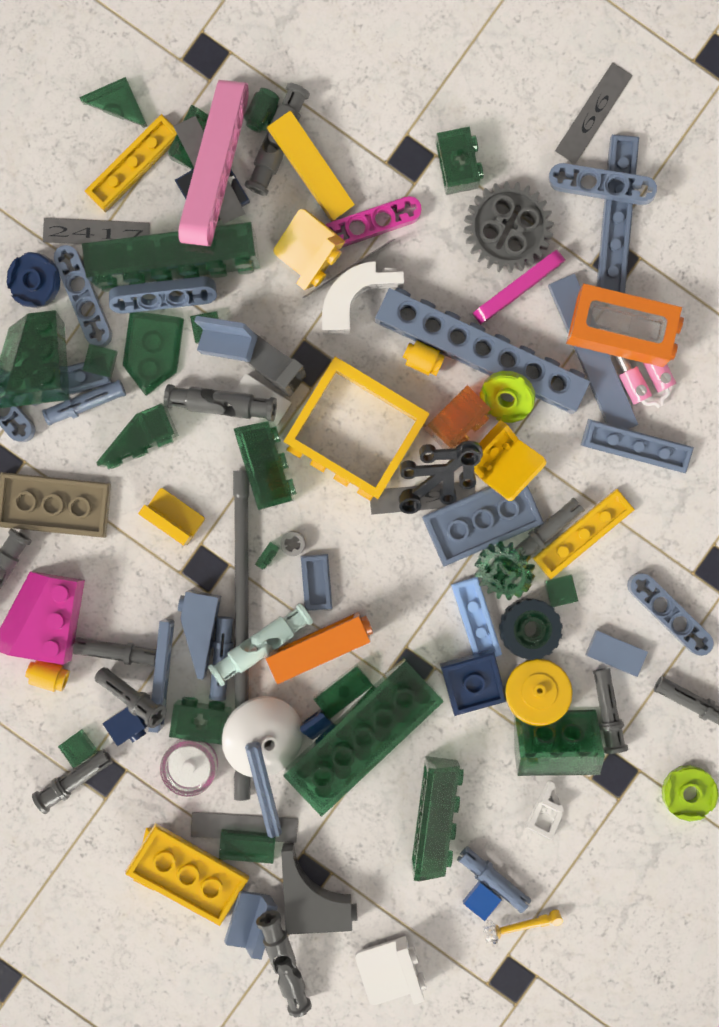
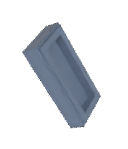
[301,554,333,611]
[585,630,648,677]

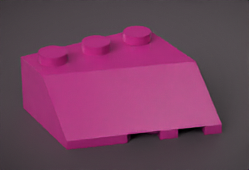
[0,571,85,665]

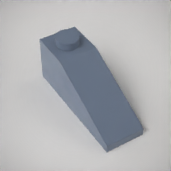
[178,590,222,680]

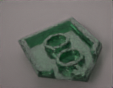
[122,312,184,396]

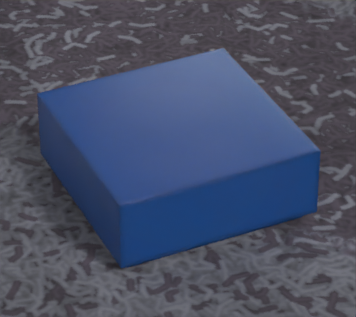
[463,881,502,921]

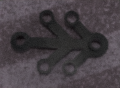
[398,441,483,514]

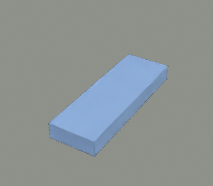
[451,576,502,657]

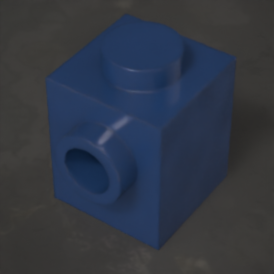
[102,706,147,747]

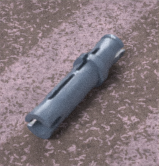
[42,380,126,426]
[209,616,234,701]
[457,846,531,913]

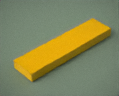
[267,110,355,222]
[85,114,180,213]
[532,489,635,579]

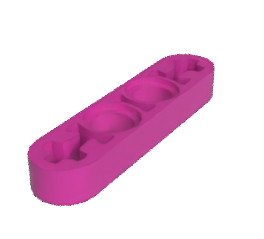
[326,196,422,248]
[472,249,566,325]

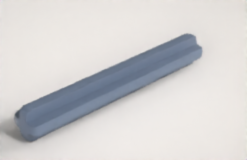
[245,741,282,838]

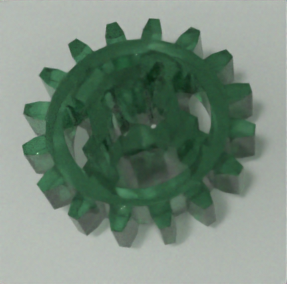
[474,541,535,600]

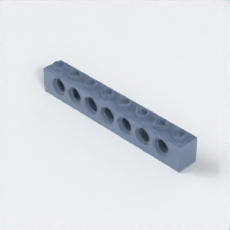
[375,287,590,414]

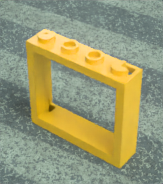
[283,356,430,501]

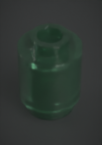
[243,88,280,133]

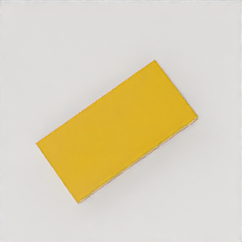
[125,823,249,926]

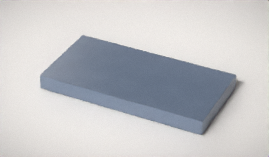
[422,485,544,567]

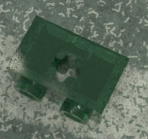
[435,126,484,195]
[169,697,232,745]

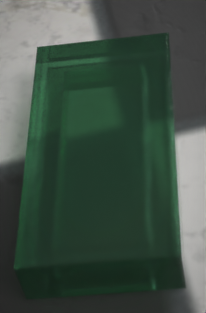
[219,829,276,864]

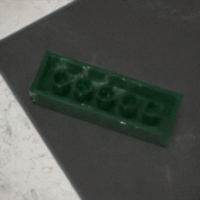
[82,222,260,292]
[283,657,444,817]

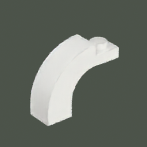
[322,262,404,334]

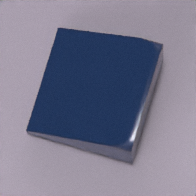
[300,709,334,740]

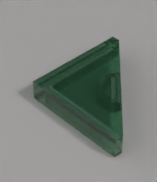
[79,77,147,128]

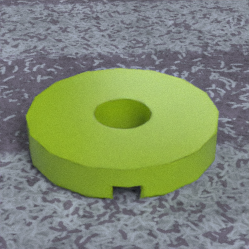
[480,371,535,423]
[661,765,718,822]

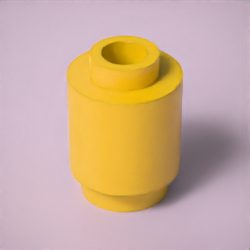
[402,340,445,376]
[25,660,70,692]

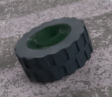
[499,598,563,660]

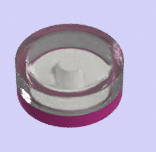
[160,737,218,797]

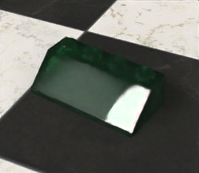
[411,756,464,882]

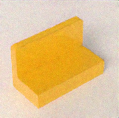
[138,488,205,546]

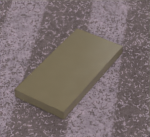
[0,472,111,538]

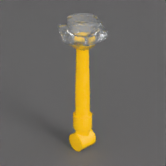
[482,910,563,947]

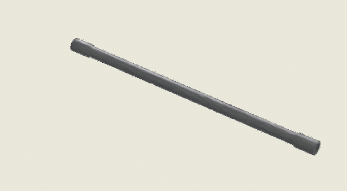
[233,470,250,801]

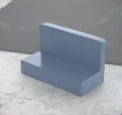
[194,316,258,362]
[224,891,278,960]

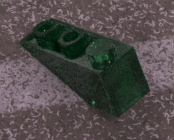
[96,403,179,470]

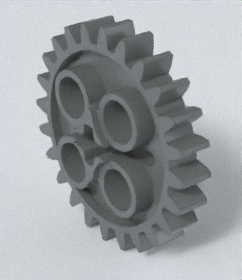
[463,181,554,273]

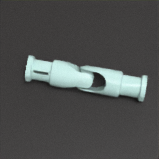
[208,604,313,687]

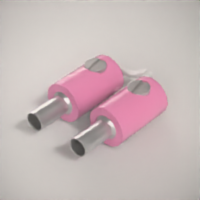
[615,340,676,408]

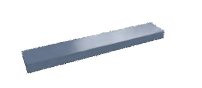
[596,134,639,293]
[548,273,638,429]

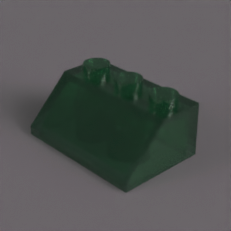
[234,421,297,511]
[514,710,605,776]

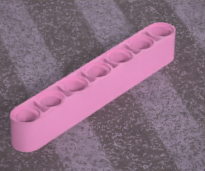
[179,80,249,246]

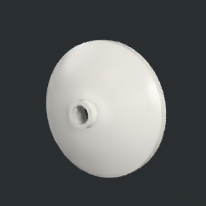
[222,696,303,777]

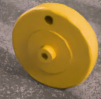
[505,659,573,726]

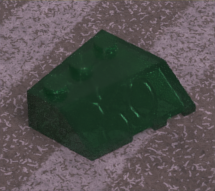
[0,310,70,408]

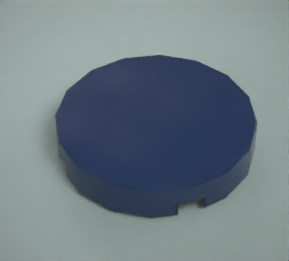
[6,252,61,308]

